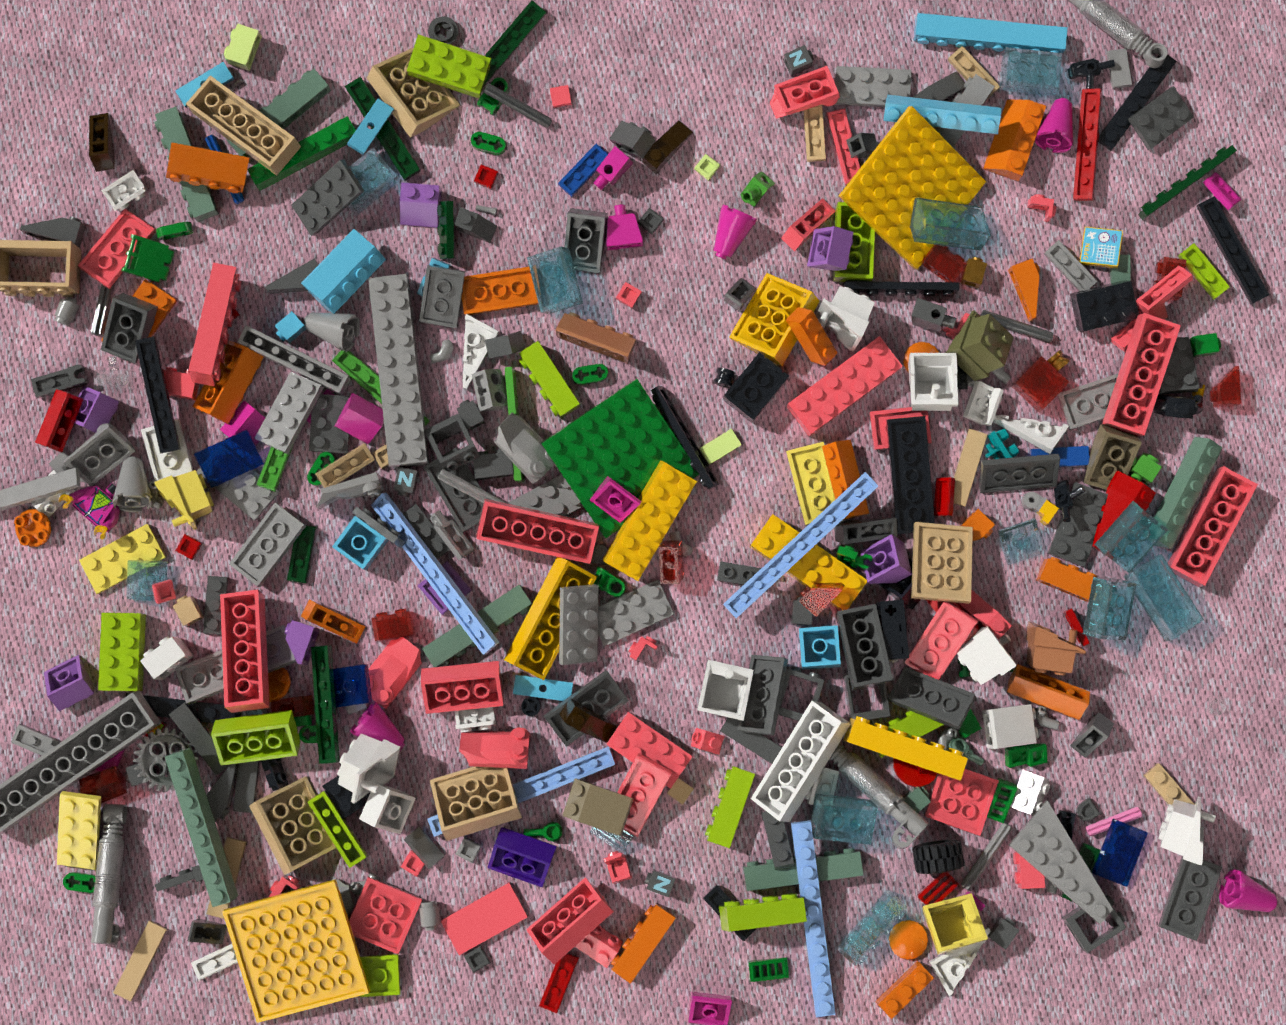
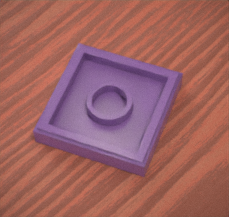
[418,561,472,615]

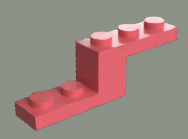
[1111,266,1193,352]

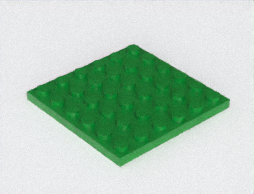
[541,379,699,539]

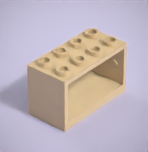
[0,240,82,297]

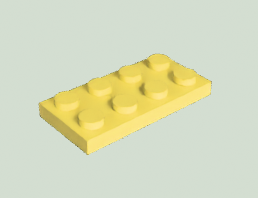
[786,442,835,525]
[79,524,166,594]
[57,791,101,870]

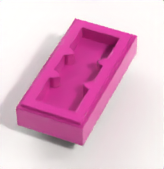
[1203,172,1241,210]

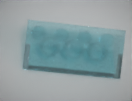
[910,198,991,251]
[1123,554,1204,641]
[836,889,907,966]

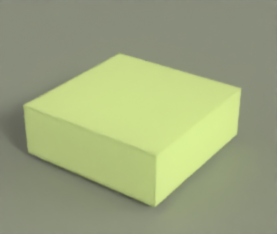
[694,154,720,181]

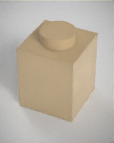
[173,595,204,627]

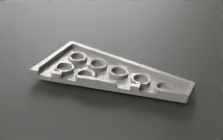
[1009,800,1113,925]

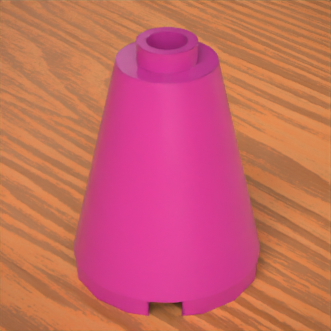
[1035,98,1073,153]
[713,204,757,260]
[350,702,405,752]
[1219,869,1277,912]

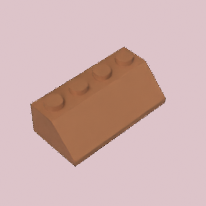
[556,312,636,364]

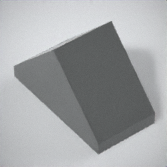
[724,278,756,312]
[484,331,525,358]
[187,919,227,944]

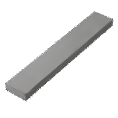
[0,468,80,511]

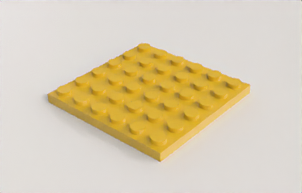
[839,106,986,270]
[222,879,370,1023]

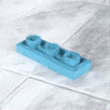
[175,62,234,108]
[347,99,394,155]
[513,675,573,701]

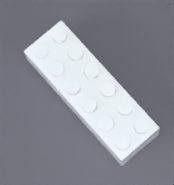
[751,701,851,822]

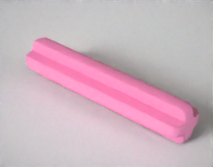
[1086,807,1142,836]

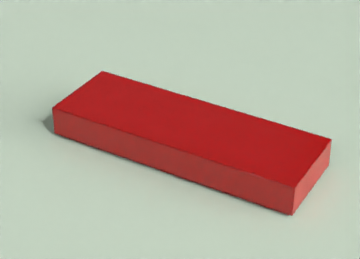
[539,953,579,1014]

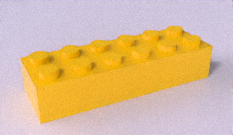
[602,460,697,581]
[750,514,867,611]
[504,557,597,680]
[843,716,968,781]

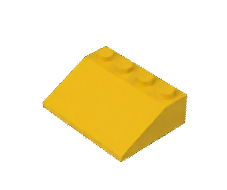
[729,273,820,366]

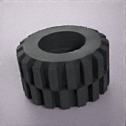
[912,839,965,874]

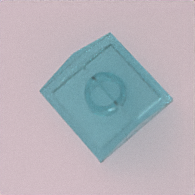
[998,518,1044,565]
[127,560,167,601]

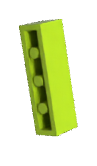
[519,341,580,419]
[877,710,944,758]
[705,766,755,849]
[308,791,368,868]

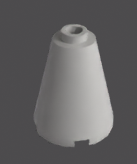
[304,312,360,352]
[113,457,152,512]

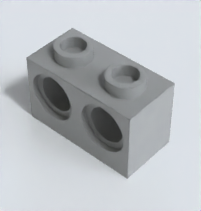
[471,369,508,411]

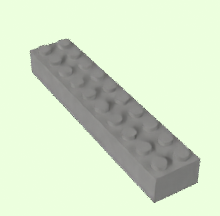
[368,274,429,469]
[0,691,161,835]

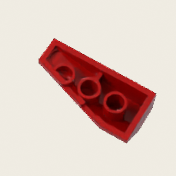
[1092,471,1156,556]

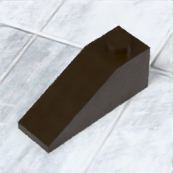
[89,113,115,172]
[642,121,693,175]
[559,698,617,743]

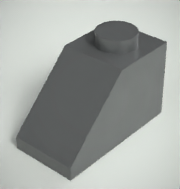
[454,207,497,243]
[1070,712,1114,758]

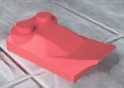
[770,66,840,118]
[356,637,422,709]
[459,727,530,769]

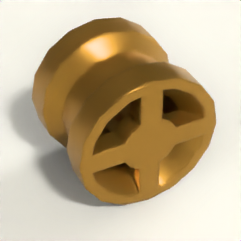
[1046,350,1070,373]

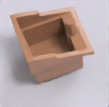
[1026,621,1086,675]

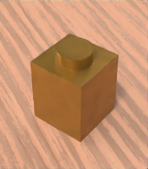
[960,257,987,288]

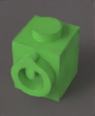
[1129,452,1162,484]

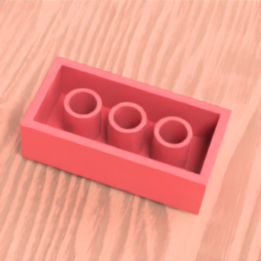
[420,661,504,714]
[607,712,693,789]
[526,877,614,964]

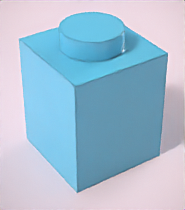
[275,311,306,343]

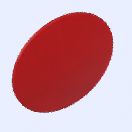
[893,743,938,787]

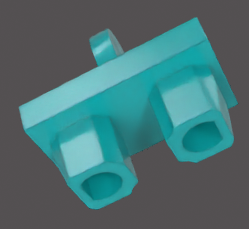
[985,429,1019,459]

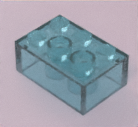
[999,47,1062,96]
[347,148,400,217]
[527,246,583,314]
[1095,501,1168,573]
[1083,577,1137,640]
[811,794,878,845]

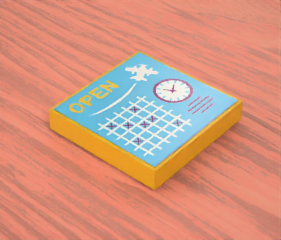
[1080,227,1123,269]

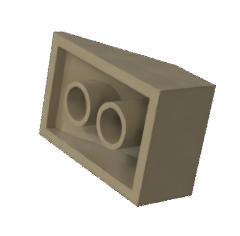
[1084,424,1142,490]
[562,779,634,836]

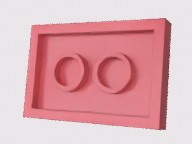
[869,407,932,450]

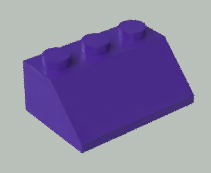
[487,827,557,887]

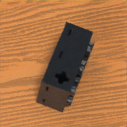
[1070,280,1138,332]
[722,352,789,423]
[876,600,909,663]

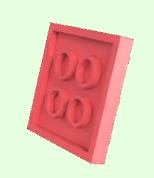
[924,769,999,836]
[349,876,422,954]

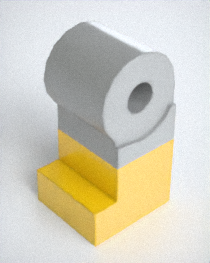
[1021,492,1059,526]

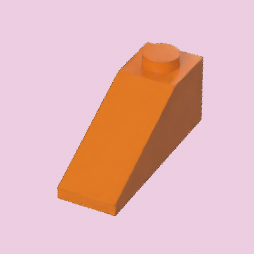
[1008,259,1040,322]
[961,509,995,542]
[301,599,365,644]

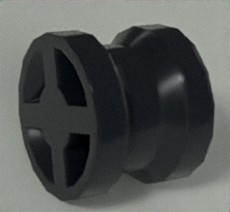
[713,367,735,388]
[521,697,541,716]

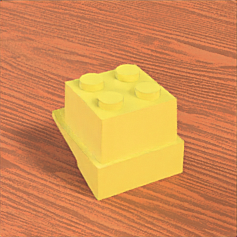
[154,470,214,530]
[922,893,988,955]

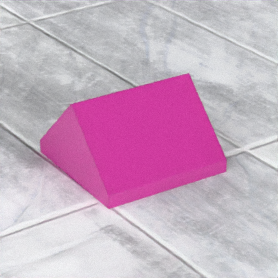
[335,392,384,444]
[220,401,265,454]
[590,476,642,523]
[688,992,732,1025]

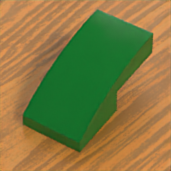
[1005,744,1048,768]

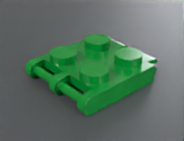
[121,234,174,283]

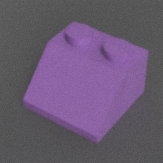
[400,182,441,228]
[807,226,853,271]
[74,386,119,433]
[860,534,912,584]
[285,620,320,665]
[44,655,94,711]

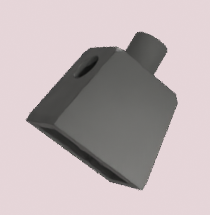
[911,298,957,332]

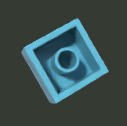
[332,516,389,571]
[799,625,841,670]

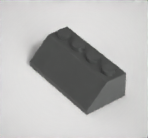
[836,604,893,691]

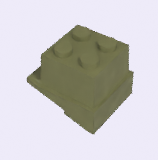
[946,310,1014,381]

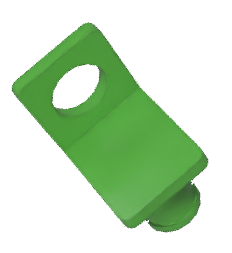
[740,171,775,207]

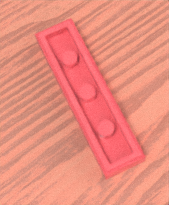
[826,108,861,185]

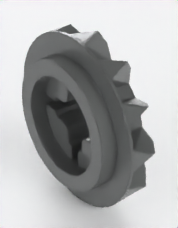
[428,16,458,44]

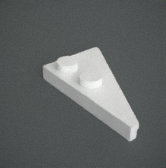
[462,314,499,390]
[993,415,1069,454]
[929,927,991,996]

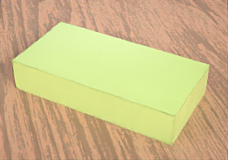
[699,429,742,465]

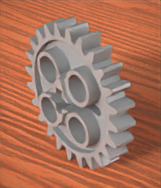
[133,728,198,792]

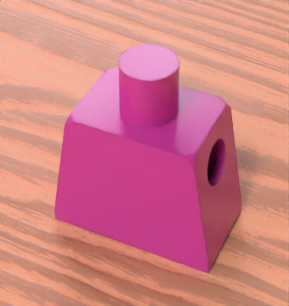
[594,146,633,190]
[607,204,643,251]

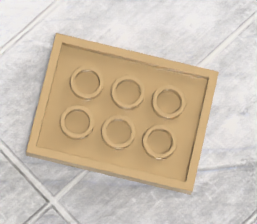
[911,522,973,604]

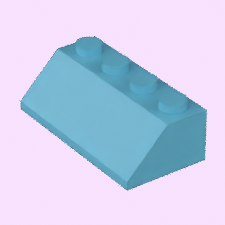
[301,229,386,314]

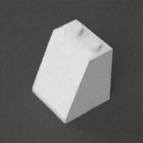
[982,704,1039,749]

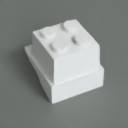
[816,286,875,352]
[908,353,958,411]
[957,626,1017,685]
[697,660,754,721]
[337,734,400,803]
[1158,796,1216,865]

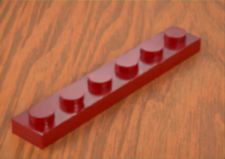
[1073,88,1102,201]

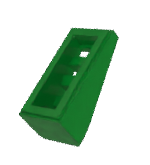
[987,778,1018,823]
[748,957,789,982]

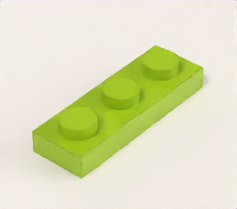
[1178,243,1230,300]

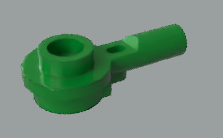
[524,822,563,842]

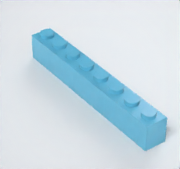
[913,13,1067,57]

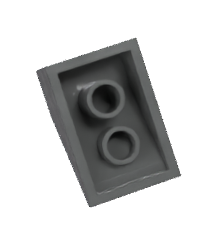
[562,208,608,273]
[101,293,158,364]

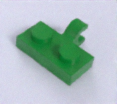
[837,546,873,570]

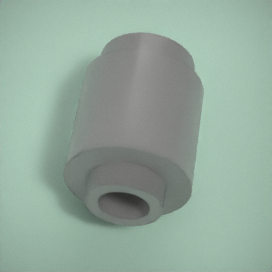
[54,297,79,326]
[419,901,441,931]

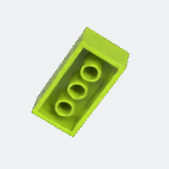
[407,34,491,98]
[833,202,875,282]
[98,613,146,691]
[211,710,301,766]
[719,893,807,932]

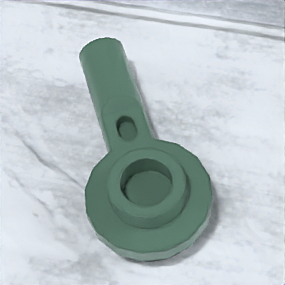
[949,738,984,766]

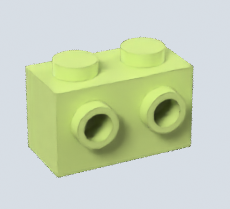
[224,23,262,71]

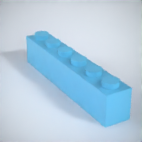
[883,95,1001,134]

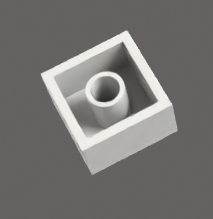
[140,636,194,680]
[359,783,416,834]

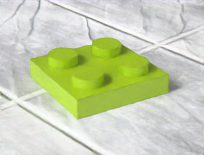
[360,954,401,997]

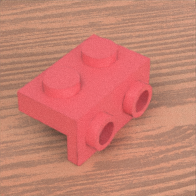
[575,925,623,968]

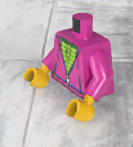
[58,483,120,540]

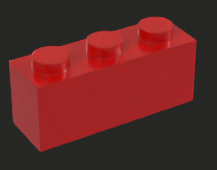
[35,389,84,452]

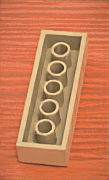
[186,76,301,176]

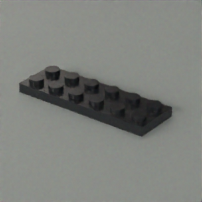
[886,416,935,534]

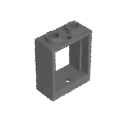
[424,413,480,472]
[778,666,824,721]
[843,671,890,720]
[1062,894,1126,953]

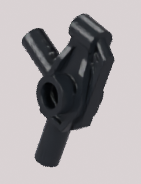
[1067,58,1115,89]
[1054,480,1086,522]

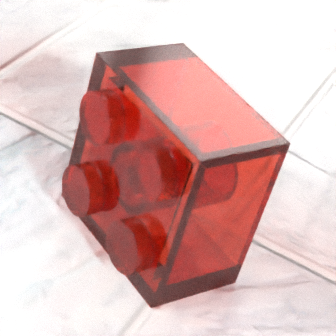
[1011,356,1069,412]

